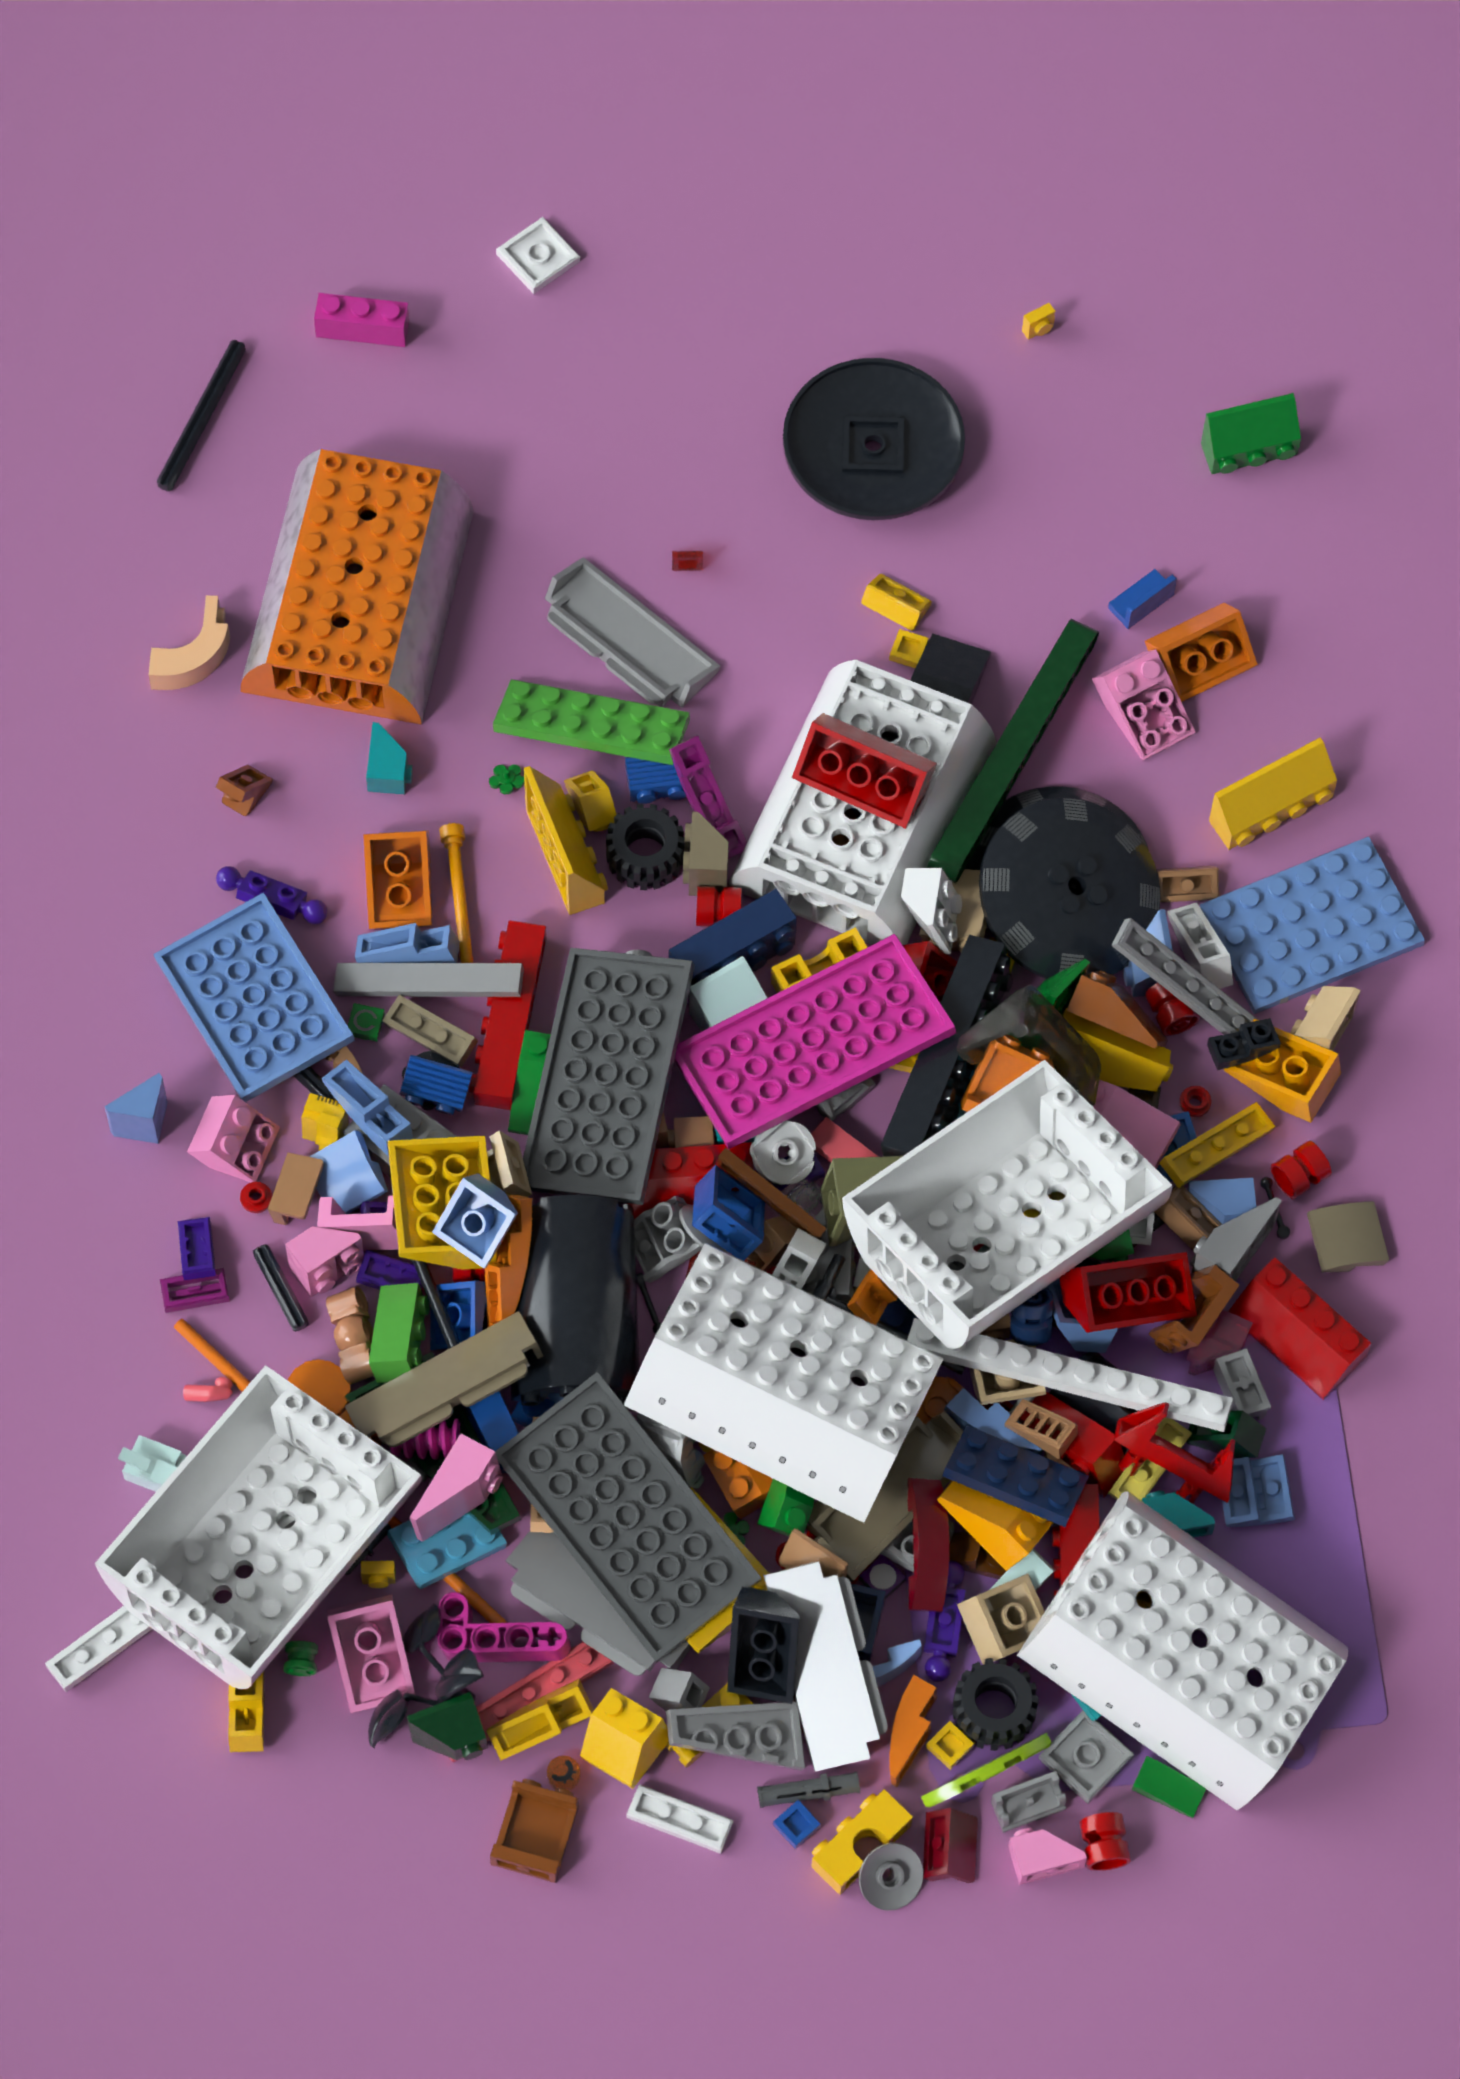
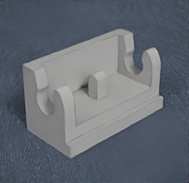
[1213,1348,1271,1420]
[991,1771,1066,1833]

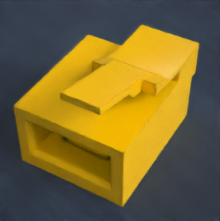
[301,1093,349,1151]

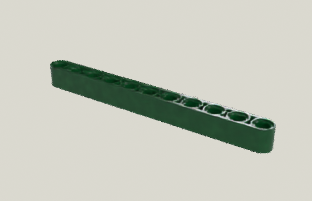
[927,619,1099,884]

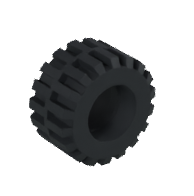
[606,803,685,891]
[952,1658,1038,1751]

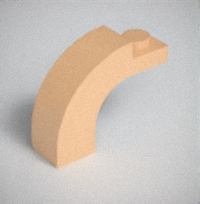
[149,595,230,690]

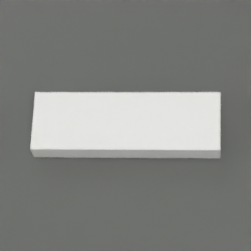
[627,1784,733,1854]

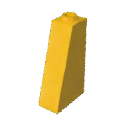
[1043,1008,1173,1092]

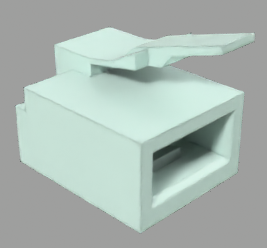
[118,1435,187,1492]

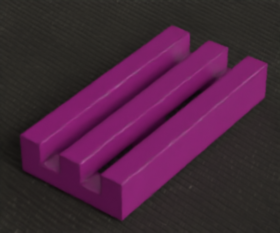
[160,1268,230,1313]

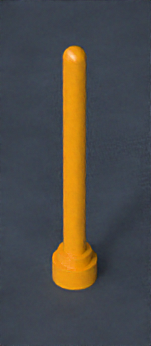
[439,823,473,963]

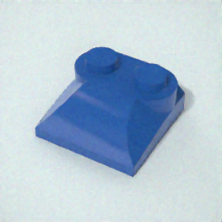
[430,1281,487,1350]

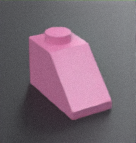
[1008,1828,1087,1885]

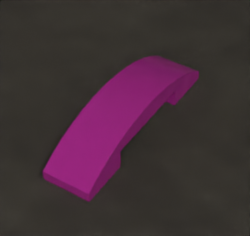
[669,735,747,859]

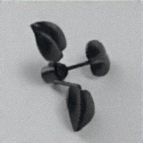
[368,1603,484,1749]

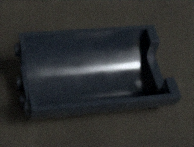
[511,1195,640,1408]

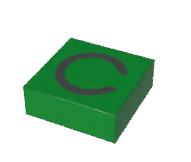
[348,1003,385,1042]

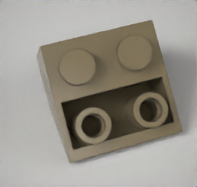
[683,812,729,896]

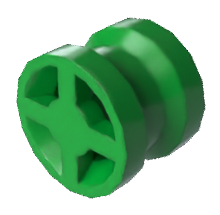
[283,1641,318,1676]

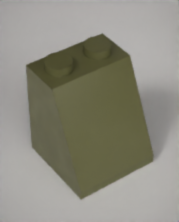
[820,1156,903,1247]

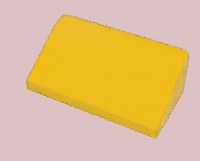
[861,574,932,631]

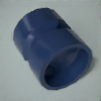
[1010,1287,1053,1346]

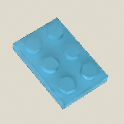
[387,1513,507,1590]

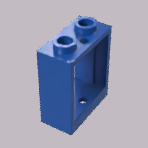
[692,1165,765,1261]
[461,1391,519,1473]

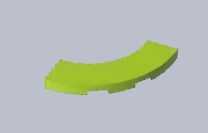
[921,1733,1052,1808]

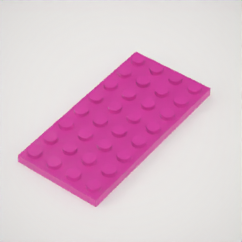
[674,934,956,1150]

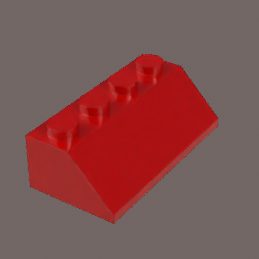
[792,713,937,829]
[626,1142,754,1219]
[1059,1252,1197,1333]
[1227,1257,1371,1400]

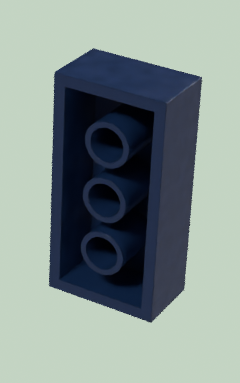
[668,889,797,1005]

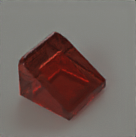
[672,550,703,571]

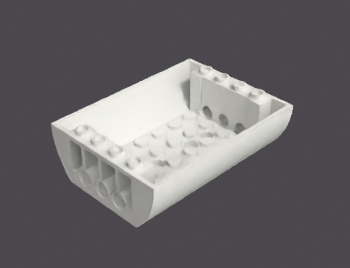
[728,660,997,945]
[842,1060,1172,1349]
[95,1365,421,1689]

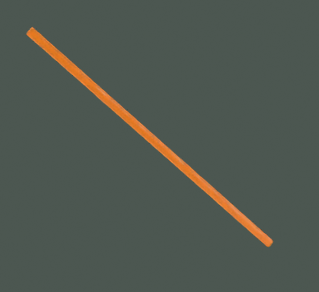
[174,1318,507,1623]

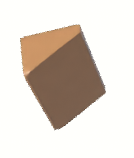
[1156,866,1219,903]
[1154,1185,1222,1250]
[779,1529,848,1577]

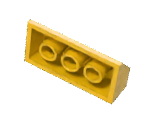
[1209,737,1337,850]

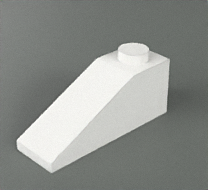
[1167,903,1233,989]
[772,1228,826,1289]

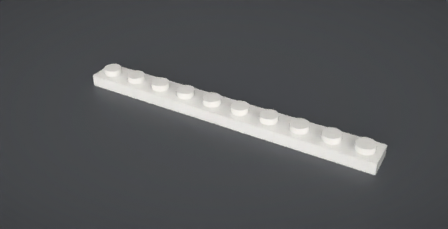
[907,1318,1233,1432]
[45,1491,316,1692]

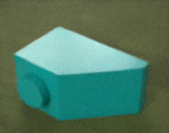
[366,722,413,795]
[1142,1491,1215,1538]

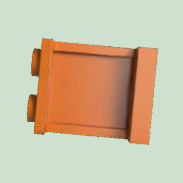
[960,1034,1054,1112]

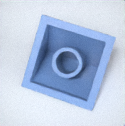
[104,1073,168,1144]

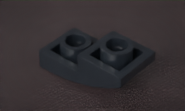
[1207,1018,1281,1070]

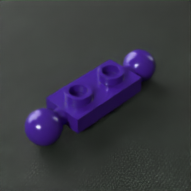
[216,866,328,924]
[923,1560,966,1682]

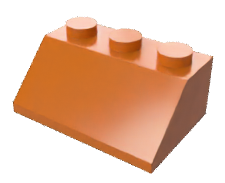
[1145,603,1258,702]

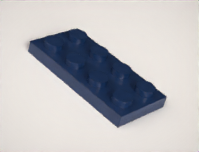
[943,1425,1089,1527]

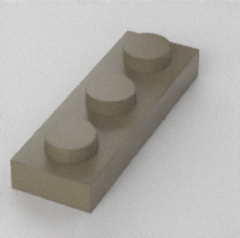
[382,995,478,1068]

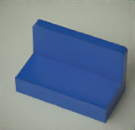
[1108,569,1177,629]

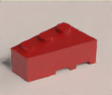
[1020,1392,1124,1498]

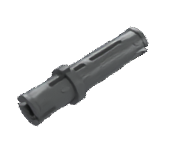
[757,1771,860,1808]

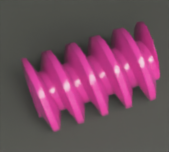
[390,1419,460,1460]

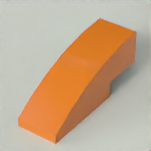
[889,1675,938,1787]

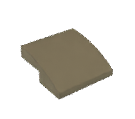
[1307,1201,1389,1272]

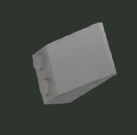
[1190,1197,1282,1281]

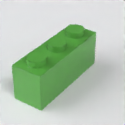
[369,1283,430,1383]

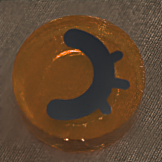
[547,1756,581,1790]

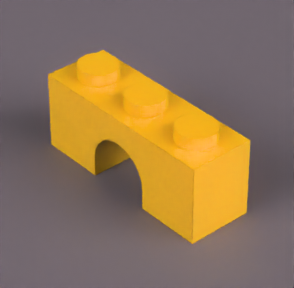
[771,927,867,993]
[811,1789,913,1895]

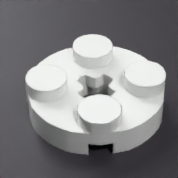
[750,1120,816,1185]

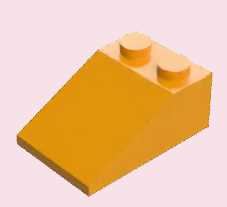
[1224,1018,1341,1123]
[937,1480,1054,1571]

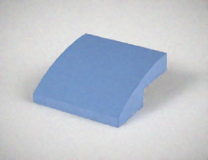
[309,1130,388,1214]
[1222,1454,1295,1527]

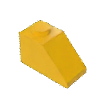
[564,770,617,832]

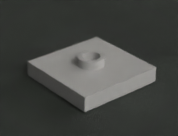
[1038,1711,1134,1804]

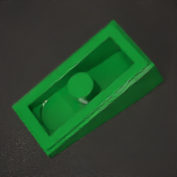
[1131,1756,1206,1819]

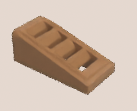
[1004,1399,1078,1459]

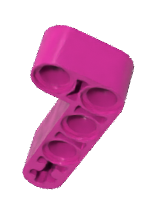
[437,1592,571,1662]

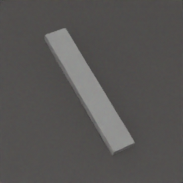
[1111,918,1258,1035]
[333,963,524,997]

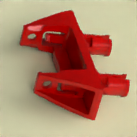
[1114,1402,1235,1504]

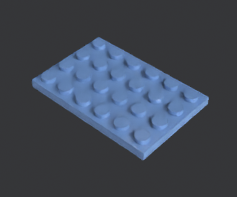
[1200,836,1425,1014]
[153,893,355,1102]

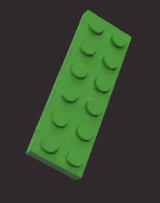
[493,679,690,765]

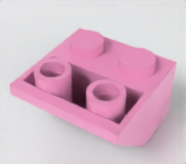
[187,1095,280,1182]
[285,1226,364,1297]

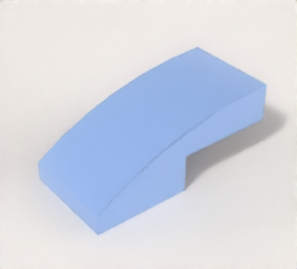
[872,1639,922,1687]

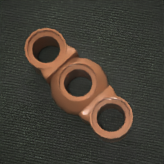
[326,1286,374,1384]

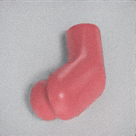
[183,1377,233,1402]

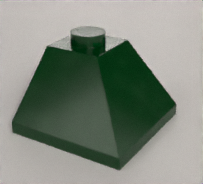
[407,1692,488,1760]

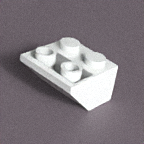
[901,868,962,954]

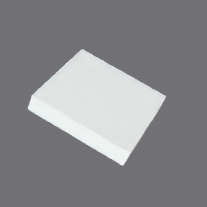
[496,217,580,294]

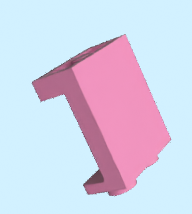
[317,1195,398,1251]

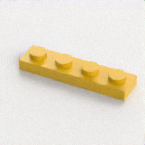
[1160,1102,1276,1188]

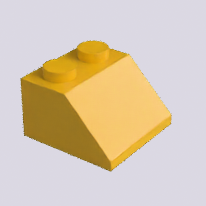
[580,1688,669,1789]

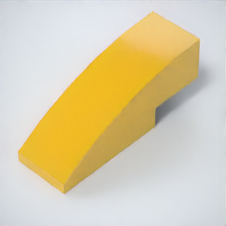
[228,1671,264,1752]
[486,1679,594,1760]

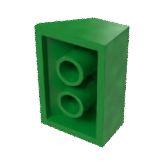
[1201,393,1301,474]

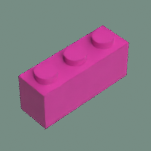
[314,293,409,347]

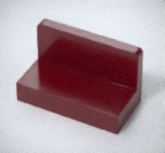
[923,1808,978,1883]

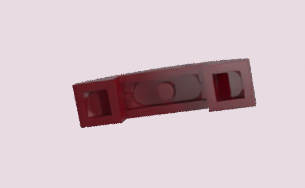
[907,1478,949,1612]

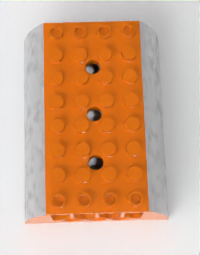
[240,449,474,725]

